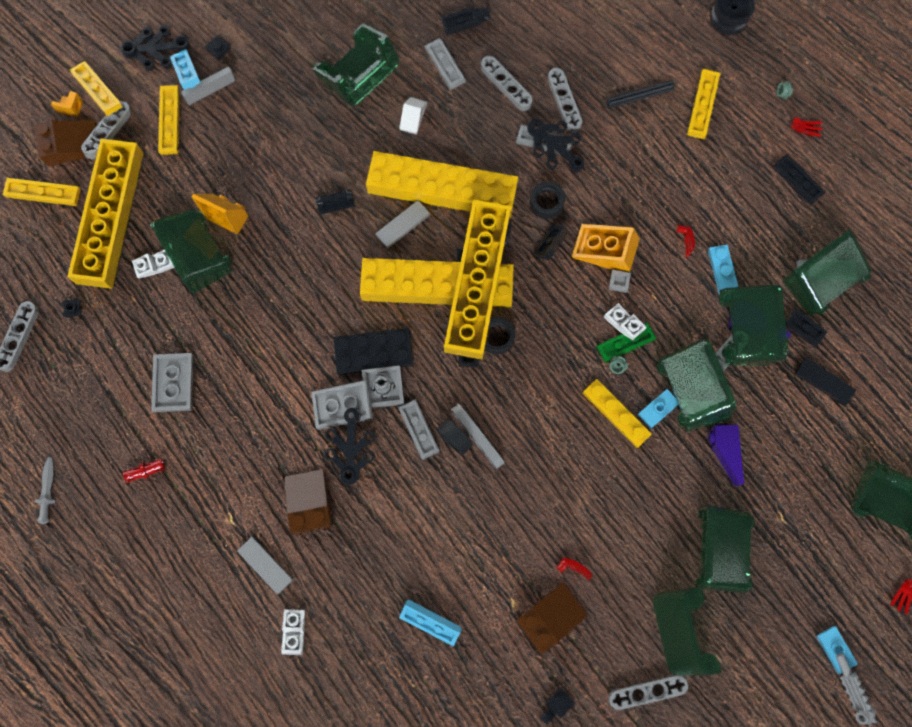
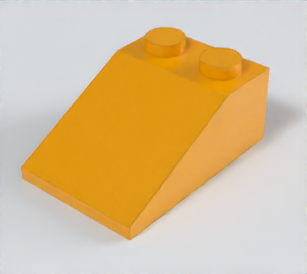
[192,194,248,235]
[572,224,640,272]

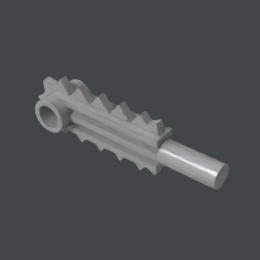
[835,653,877,726]

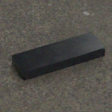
[772,154,826,205]
[795,357,856,407]

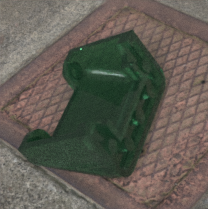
[312,23,399,106]
[150,208,232,293]
[782,230,872,317]
[719,285,788,366]
[656,338,736,432]
[850,459,912,540]
[695,506,754,594]
[653,586,722,676]

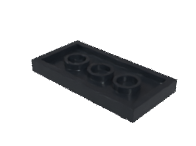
[333,328,413,375]

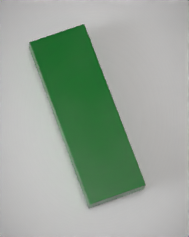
[596,322,656,363]

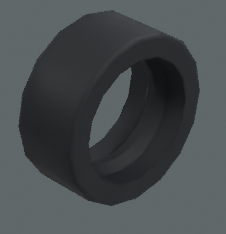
[530,181,565,219]
[485,317,515,355]
[436,419,473,456]

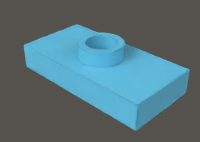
[638,389,680,429]
[816,626,858,674]

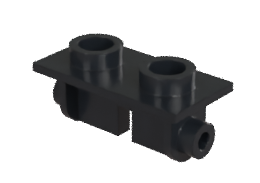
[315,190,355,215]

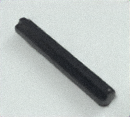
[606,80,675,108]

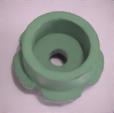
[776,81,793,99]
[610,356,628,374]

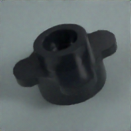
[62,298,82,318]

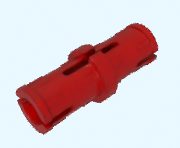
[123,458,166,483]

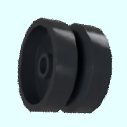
[710,0,755,36]

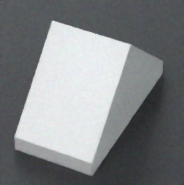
[400,97,427,134]

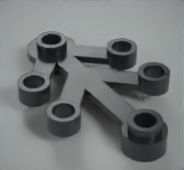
[121,26,190,71]
[527,119,584,173]
[324,407,376,485]

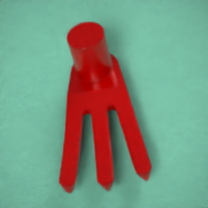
[791,117,823,137]
[676,225,695,257]
[556,558,592,580]
[890,579,912,614]

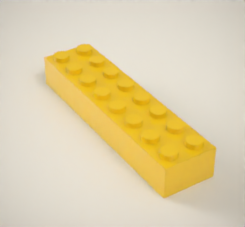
[67,139,143,289]
[366,151,518,219]
[444,199,511,360]
[360,258,514,307]

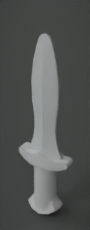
[35,457,56,524]

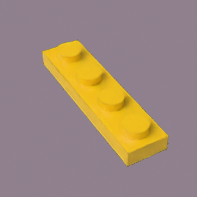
[70,61,122,116]
[687,69,720,139]
[158,85,180,155]
[2,178,81,206]
[583,379,652,448]

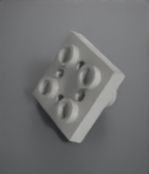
[362,366,404,408]

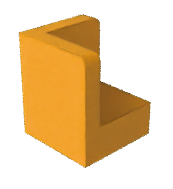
[51,91,83,117]

